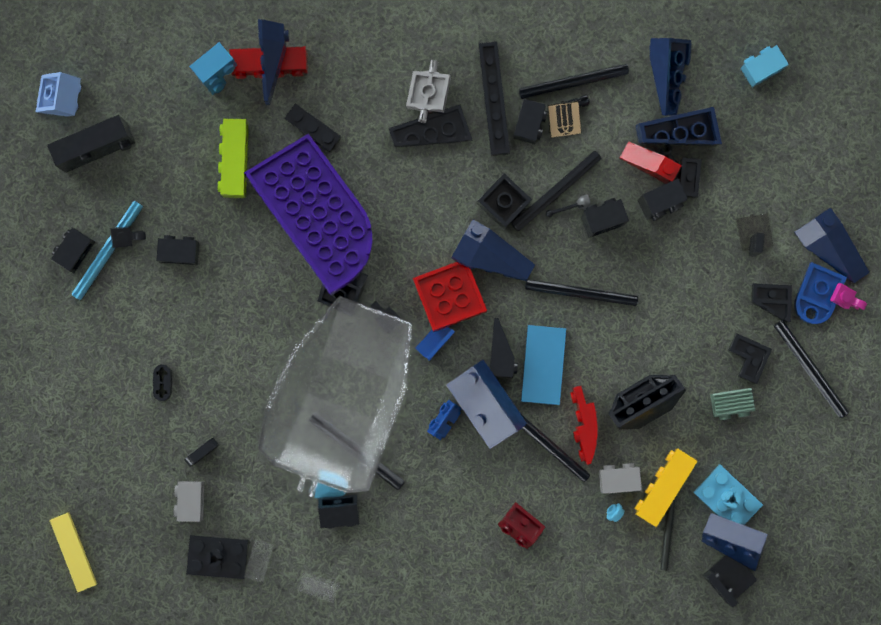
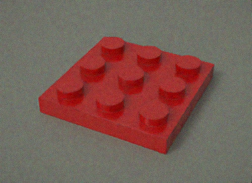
[413,262,487,332]

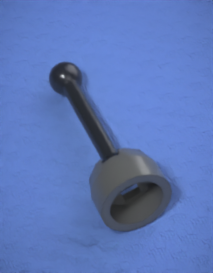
[546,194,591,217]

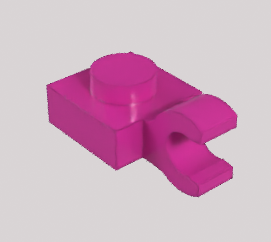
[830,283,867,310]

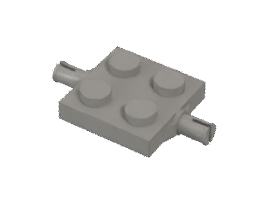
[406,60,451,123]

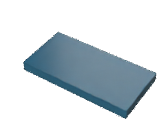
[521,325,566,405]

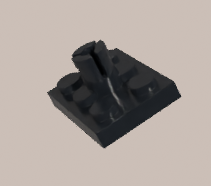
[186,535,249,579]

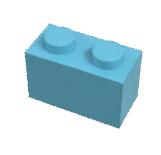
[741,45,789,87]

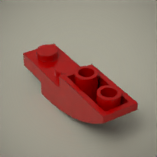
[570,386,598,465]

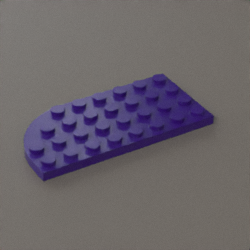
[244,134,372,295]

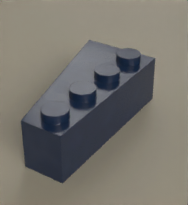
[635,107,722,146]

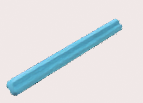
[72,201,143,300]

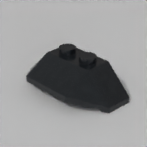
[609,375,686,430]

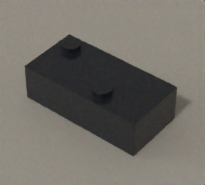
[47,114,135,173]

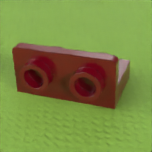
[497,502,545,549]

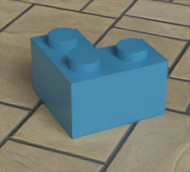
[189,42,237,95]

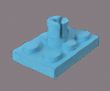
[693,464,763,525]

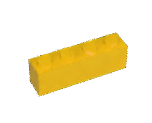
[634,448,698,527]

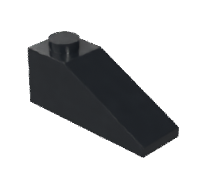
[490,318,518,378]

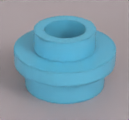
[606,503,624,522]

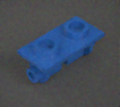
[427,400,462,440]

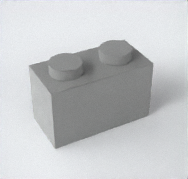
[599,463,642,494]
[174,481,204,522]

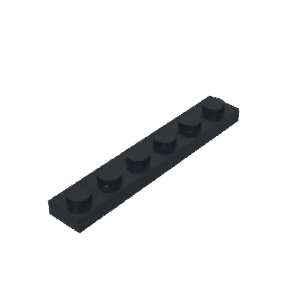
[478,41,510,156]

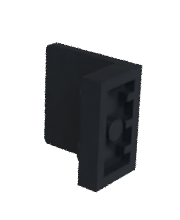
[703,555,757,608]

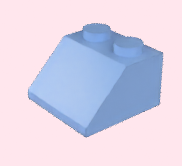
[36,72,81,116]

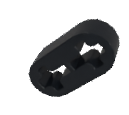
[153,364,172,401]
[184,437,219,467]

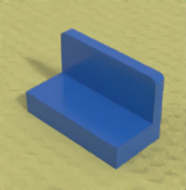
[415,327,455,361]

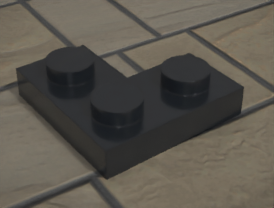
[728,333,772,384]

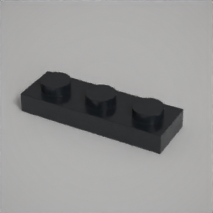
[284,103,341,152]

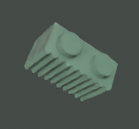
[710,388,755,420]

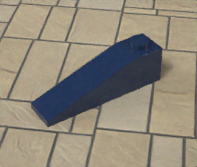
[258,19,290,105]
[649,38,692,116]
[794,208,870,283]
[451,219,535,281]

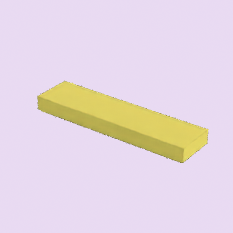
[50,512,97,592]

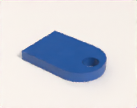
[794,262,847,324]

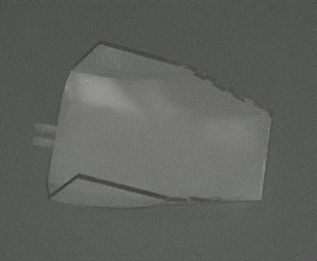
[258,296,412,497]

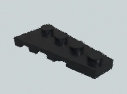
[388,105,473,148]

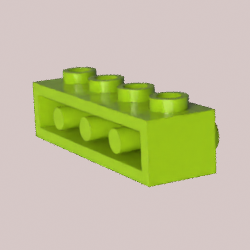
[218,119,249,198]

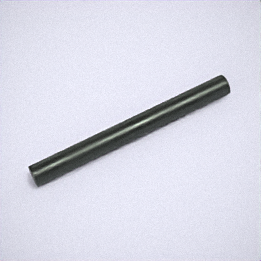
[660,497,676,571]

